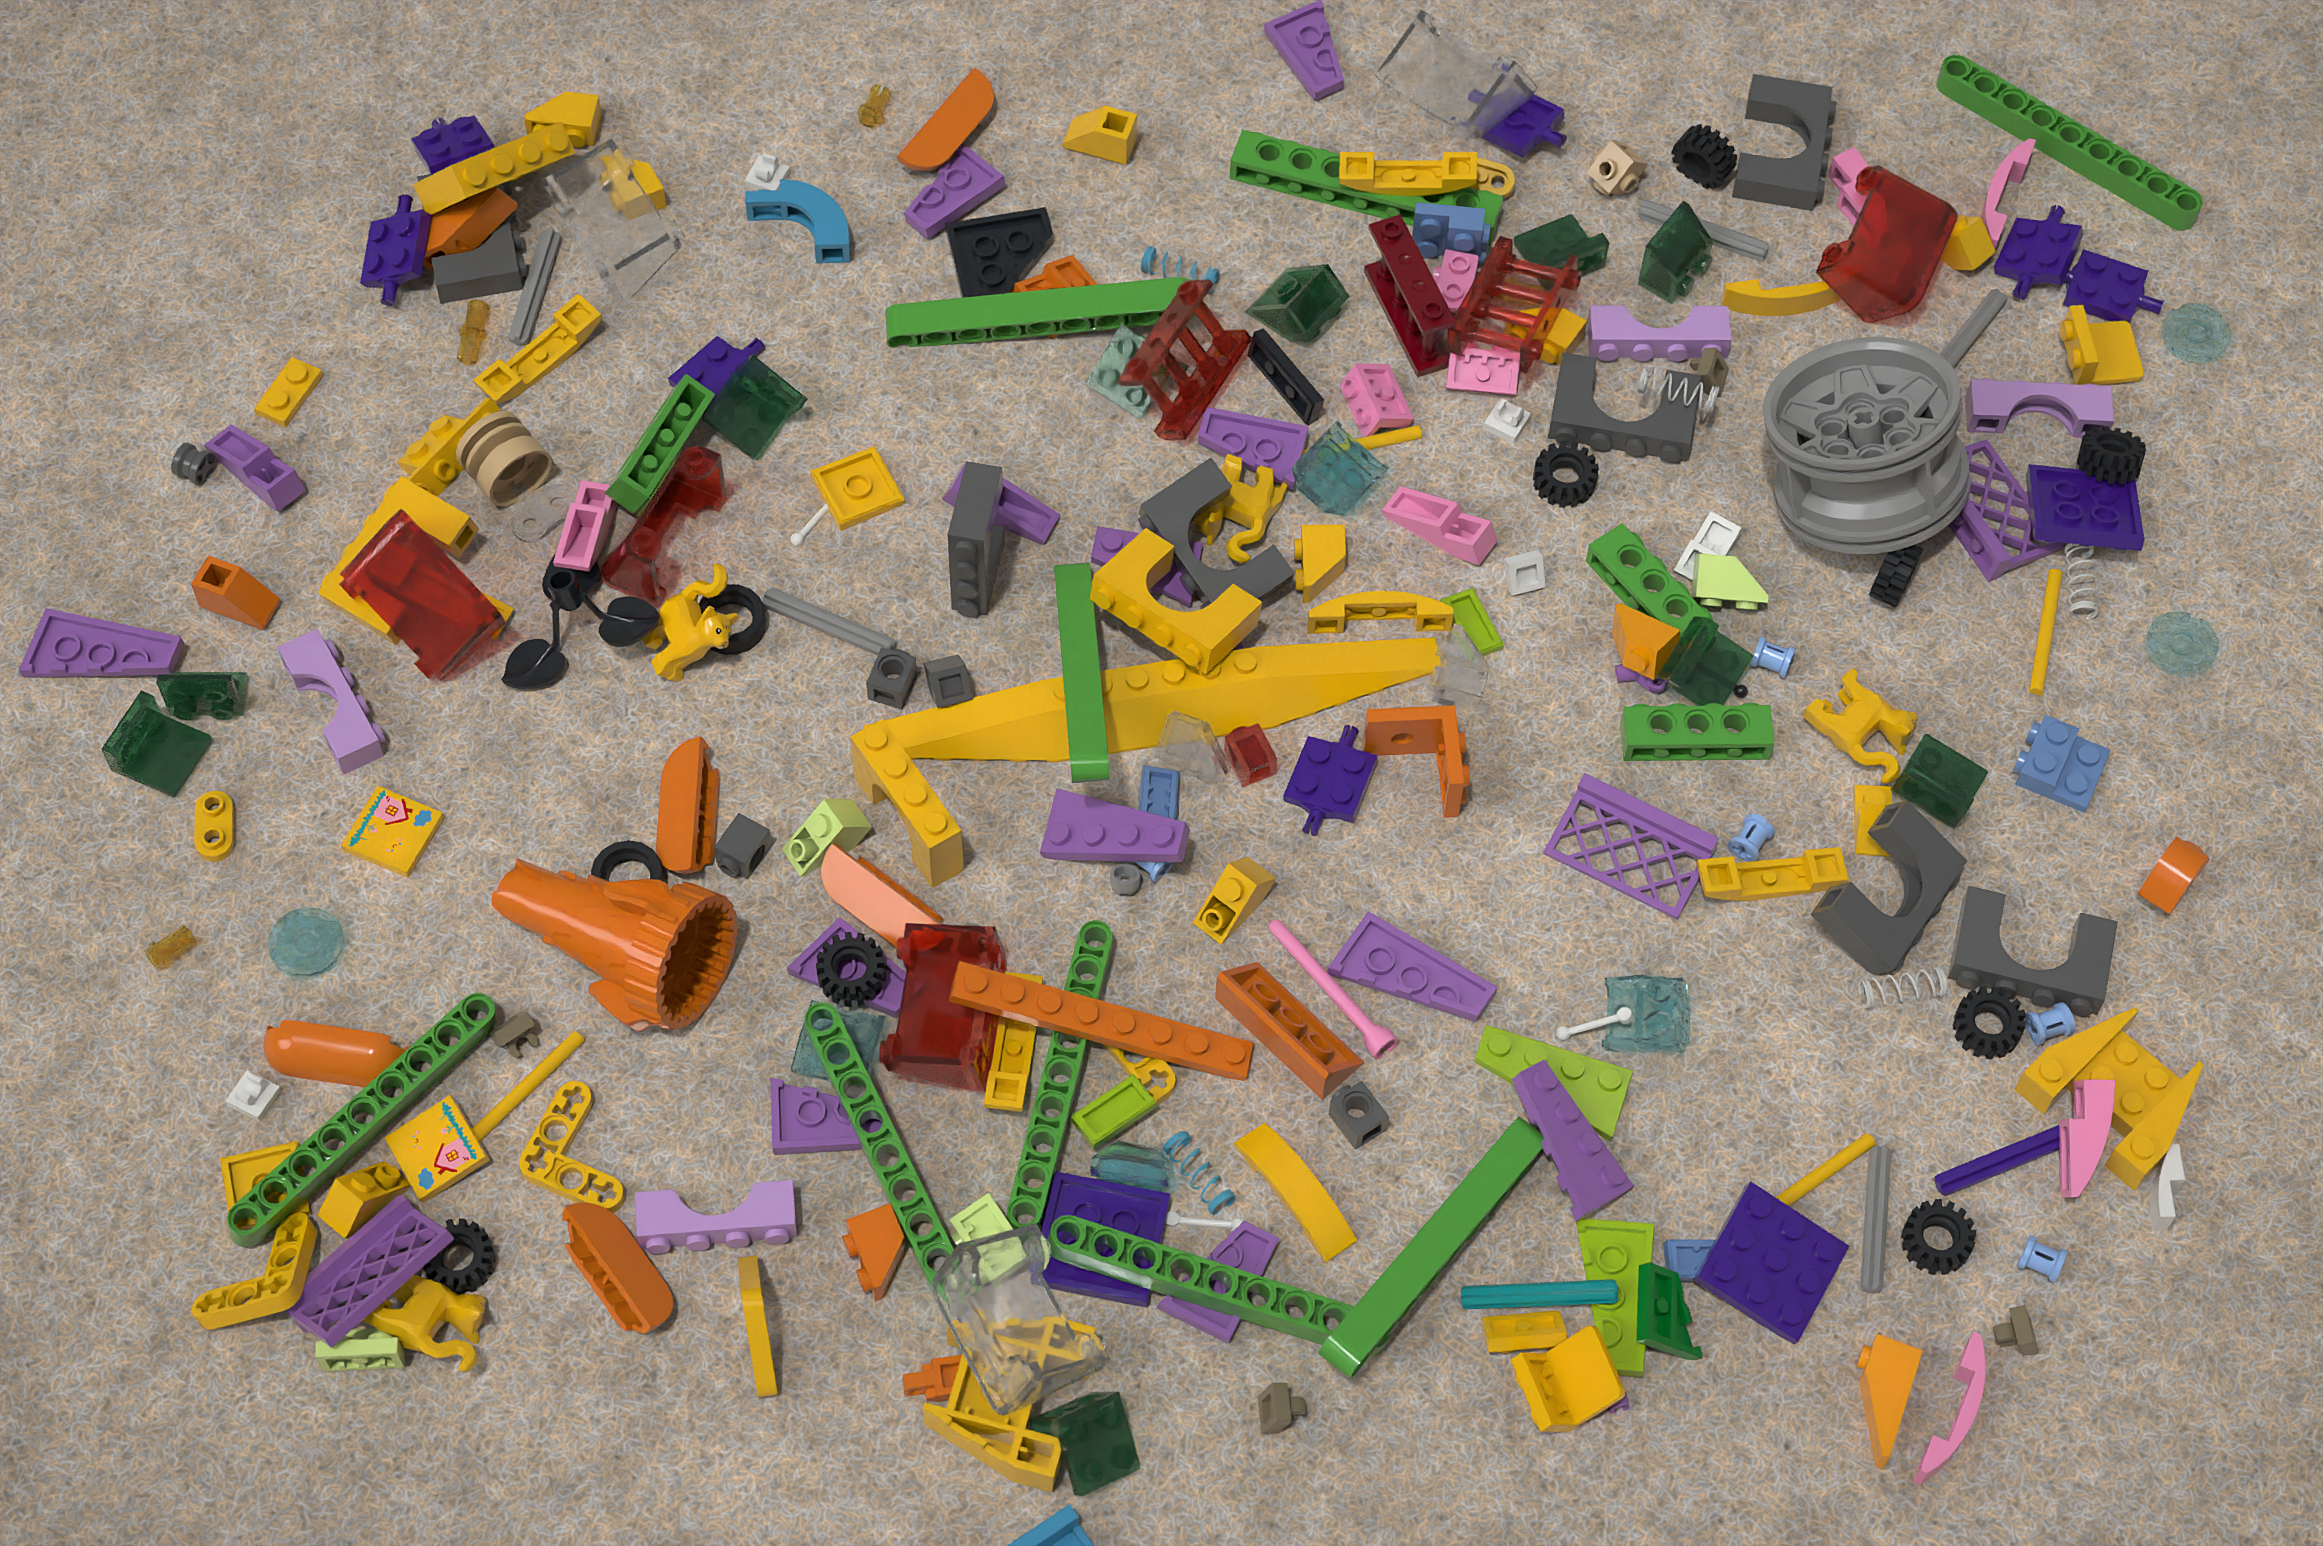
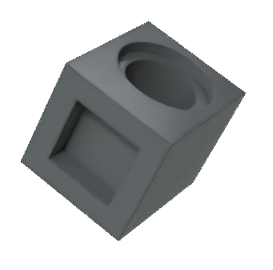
[866,647,917,710]
[923,654,973,708]
[714,813,772,879]
[1329,1081,1389,1150]

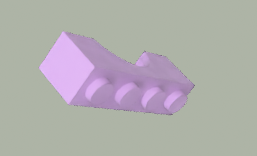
[1587,305,1731,362]
[1965,379,2114,438]
[277,628,386,775]
[635,1180,798,1254]

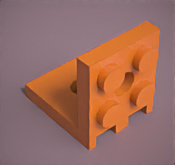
[1362,705,1470,818]

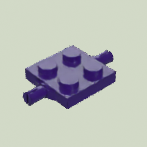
[1468,83,1567,158]
[411,115,494,175]
[360,194,431,306]
[1994,205,2083,300]
[2062,249,2164,324]
[668,336,768,422]
[1283,725,1378,836]

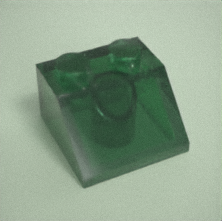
[1638,201,1713,304]
[1245,264,1350,342]

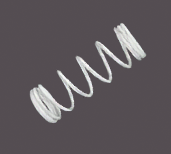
[1637,366,1719,414]
[2065,543,2098,620]
[1858,967,1947,1009]

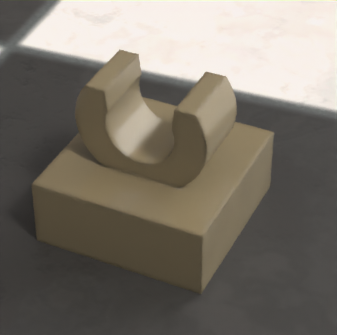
[1690,347,1729,397]
[488,1012,538,1058]
[1993,1305,2040,1356]
[1257,1382,1306,1435]

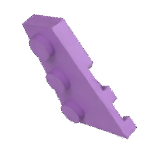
[1264,0,1344,101]
[1198,407,1309,491]
[770,1077,889,1155]
[1157,1221,1279,1344]

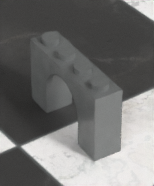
[1732,74,1837,211]
[417,174,527,304]
[1548,352,1701,463]
[1138,458,1295,609]
[947,461,1005,617]
[1810,800,1967,975]
[1947,886,2118,1016]

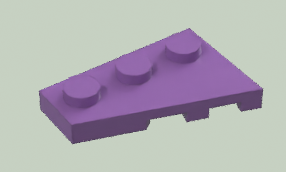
[904,143,1006,239]
[1091,526,1203,609]
[787,917,923,1018]

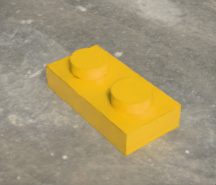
[254,357,323,428]
[1481,1310,1567,1353]

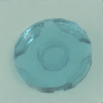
[2161,303,2231,364]
[2145,611,2219,677]
[267,907,346,980]

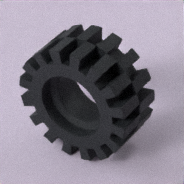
[1671,124,1738,189]
[2077,426,2146,484]
[1533,441,1599,508]
[1869,545,1923,608]
[816,932,887,1007]
[1952,986,2026,1059]
[1901,1199,1977,1275]
[422,1218,495,1295]

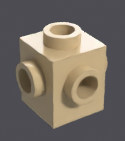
[1587,140,1648,196]

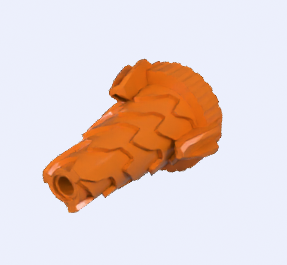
[491,858,738,1031]

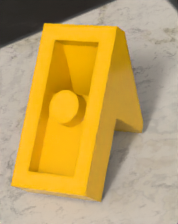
[1853,784,1892,857]

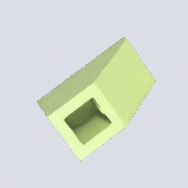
[1691,554,1769,610]
[782,799,872,877]

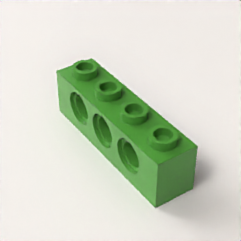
[605,374,715,514]
[1586,523,1715,661]
[1620,703,1775,761]

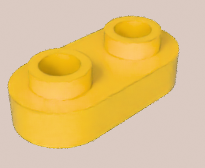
[1469,157,1515,199]
[194,791,235,862]

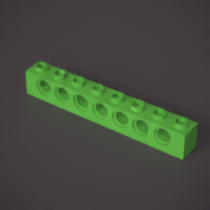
[1229,129,1504,246]

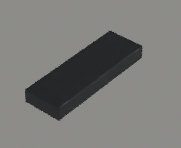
[1247,328,1324,426]

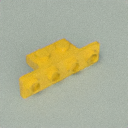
[397,398,501,497]

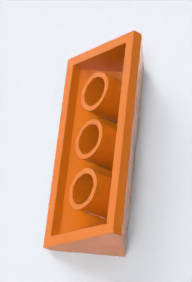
[1215,962,1364,1100]

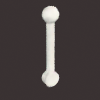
[790,504,829,546]
[1556,1007,1633,1041]
[1165,1211,1244,1231]

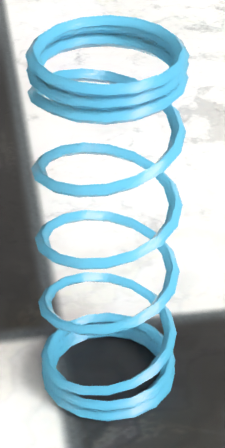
[1141,246,1220,294]
[1163,1131,1236,1215]

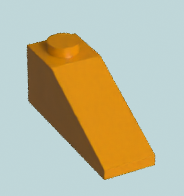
[1856,1334,1923,1469]

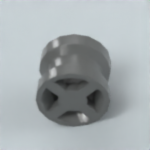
[171,442,216,486]

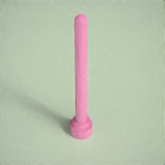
[1269,919,1398,1060]

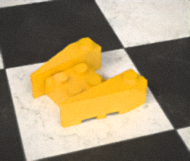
[2014,1007,2204,1191]
[923,1317,1096,1492]

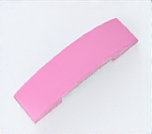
[1981,138,2036,259]
[1913,1331,1986,1485]

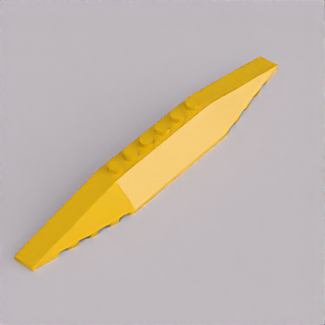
[863,637,1443,763]

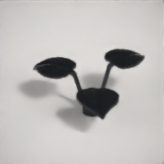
[501,552,661,690]

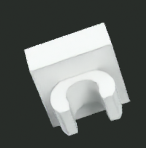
[744,153,790,191]
[1483,398,1531,444]
[1504,550,1546,596]
[225,1070,282,1122]

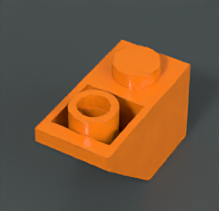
[191,555,281,630]
[842,1203,906,1302]

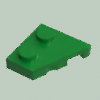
[1636,1262,1702,1360]

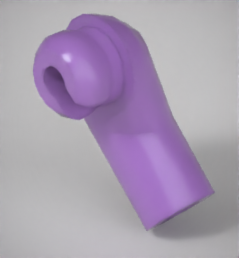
[1615,664,1668,693]

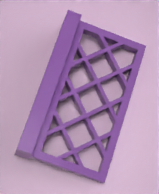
[1948,439,2064,583]
[1543,773,1719,920]
[285,1194,454,1348]

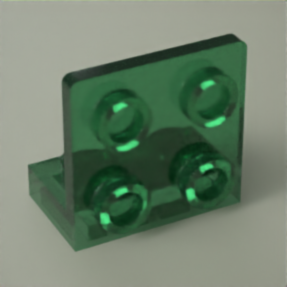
[1513,214,1610,291]
[1086,324,1189,419]
[702,355,808,460]
[1656,616,1753,706]
[156,672,248,720]
[101,690,212,797]
[1890,734,1988,829]
[1029,1391,1140,1496]

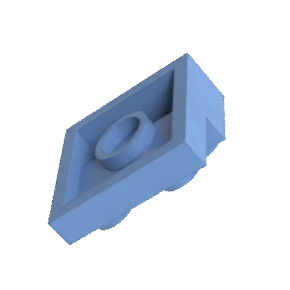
[1412,202,1490,268]
[2013,715,2111,813]

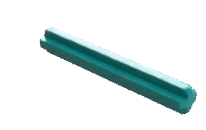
[1460,1279,1618,1309]

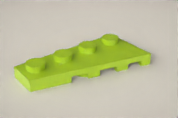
[1474,1025,1633,1142]
[1576,1218,1655,1377]

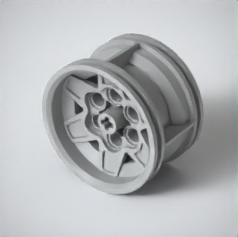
[1763,337,1971,555]

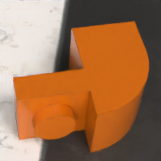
[2137,836,2210,914]

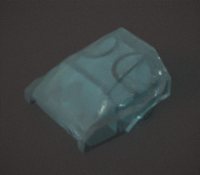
[1291,421,1390,516]
[1601,974,1691,1053]
[790,1000,887,1088]
[1090,1140,1174,1192]

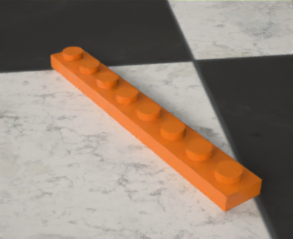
[948,961,1253,1081]

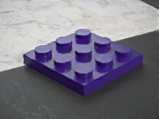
[2026,464,2145,551]
[1030,1171,1170,1308]
[1693,1181,1849,1344]

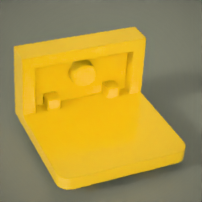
[2060,305,2144,385]
[1510,1326,1625,1433]

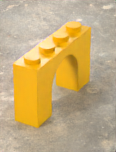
[413,121,575,215]
[317,476,480,645]
[1089,528,1262,674]
[850,719,964,888]

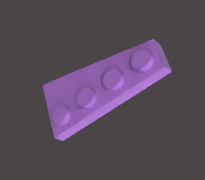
[19,608,185,677]
[1040,788,1190,862]
[1328,911,1497,1022]
[1512,1059,1634,1221]

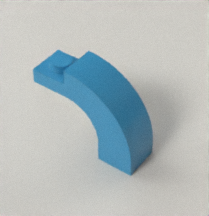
[745,179,850,264]

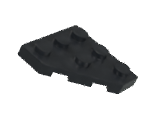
[945,207,1053,298]

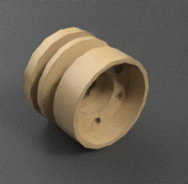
[456,411,552,507]

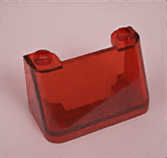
[1816,165,1958,324]
[601,446,727,608]
[339,509,506,681]
[879,923,1007,1092]

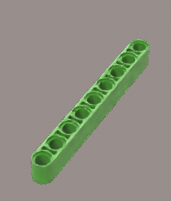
[1936,54,2203,231]
[885,277,1195,348]
[1054,562,1110,783]
[1007,920,1112,1241]
[227,993,495,1247]
[804,1002,974,1319]
[1318,1117,1544,1379]
[1047,1215,1391,1358]

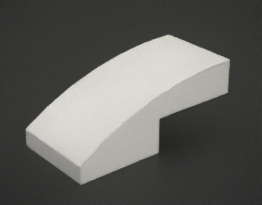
[1674,511,1743,580]
[2150,1144,2185,1230]

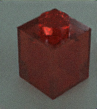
[1224,723,1277,788]

